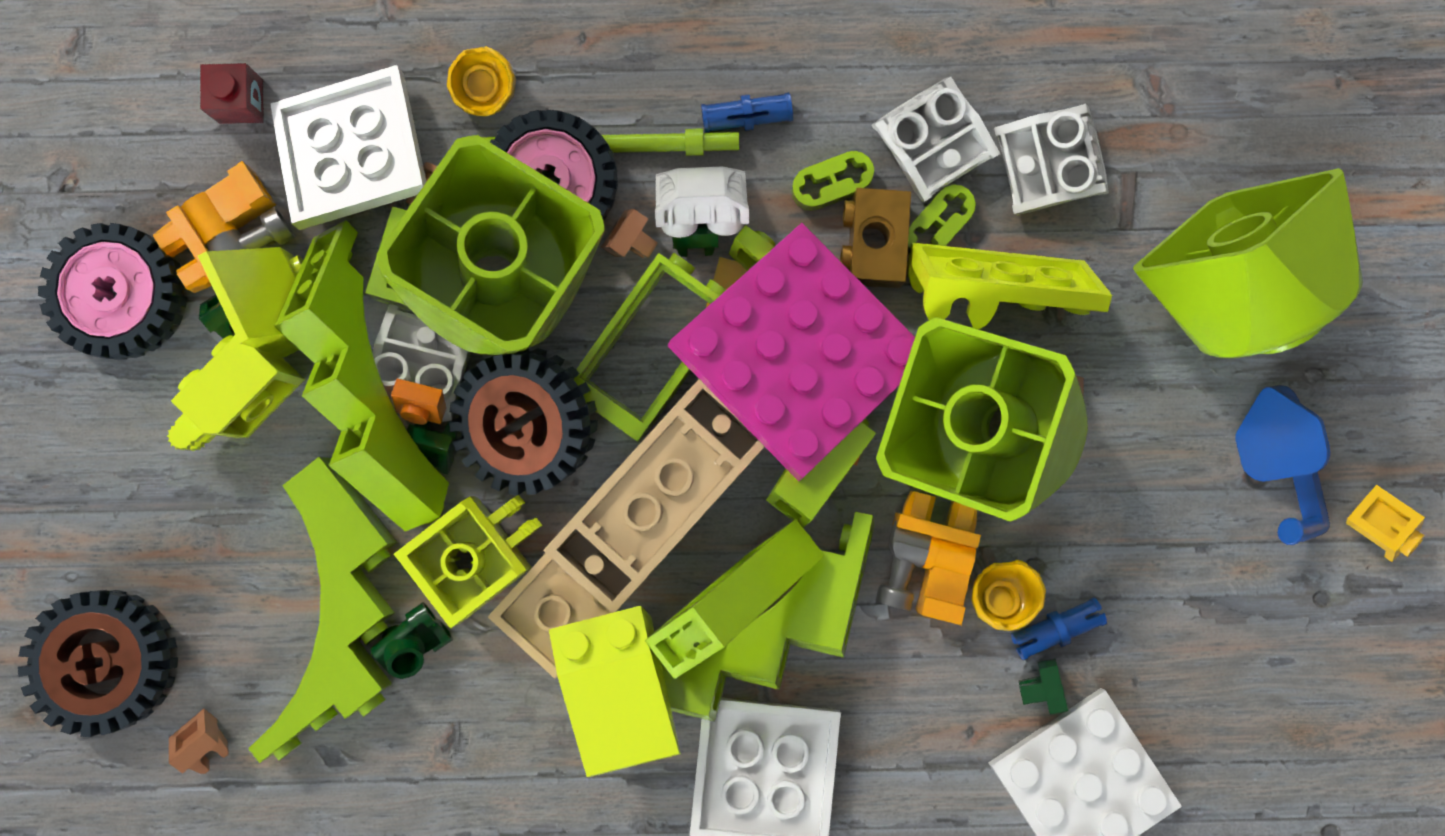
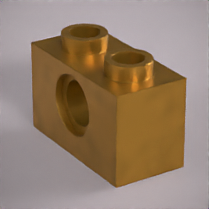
[840,188,911,288]

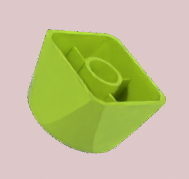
[376,135,605,355]
[1133,168,1363,358]
[876,317,1088,522]

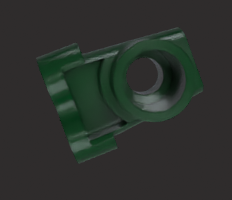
[371,602,453,679]

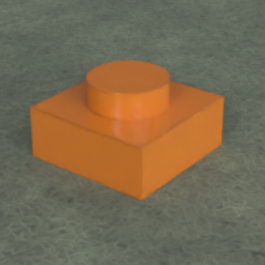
[391,378,447,425]

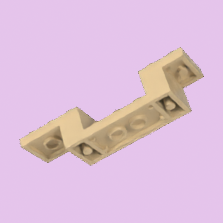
[488,379,765,679]

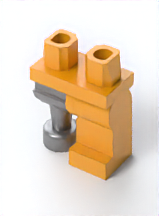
[153,161,295,293]
[875,491,981,626]

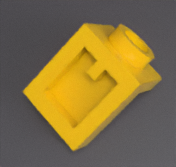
[1346,485,1425,562]

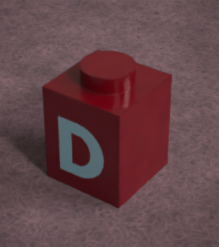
[200,63,264,124]

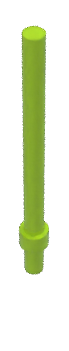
[482,128,739,156]

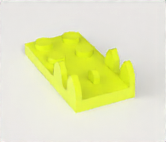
[907,243,1113,329]

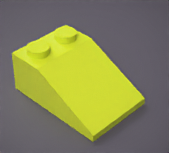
[198,247,303,358]
[549,606,681,777]

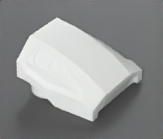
[872,76,1000,202]
[994,104,1109,215]
[655,166,749,238]
[373,304,472,422]

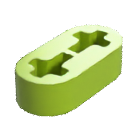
[791,151,874,211]
[907,184,976,255]

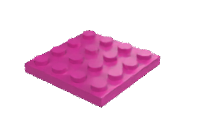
[668,223,915,481]

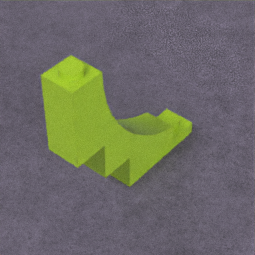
[274,220,449,532]
[661,512,875,722]

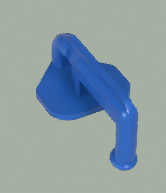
[1235,385,1331,545]

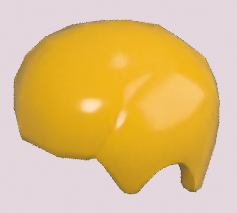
[447,46,516,116]
[971,560,1046,631]

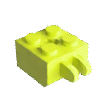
[167,335,305,451]
[394,495,542,628]

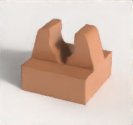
[601,209,658,258]
[169,709,229,774]

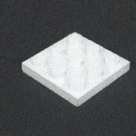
[270,65,426,230]
[988,688,1182,836]
[690,698,841,836]

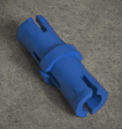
[701,92,793,133]
[1011,597,1107,661]

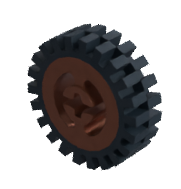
[449,348,598,495]
[18,590,178,737]

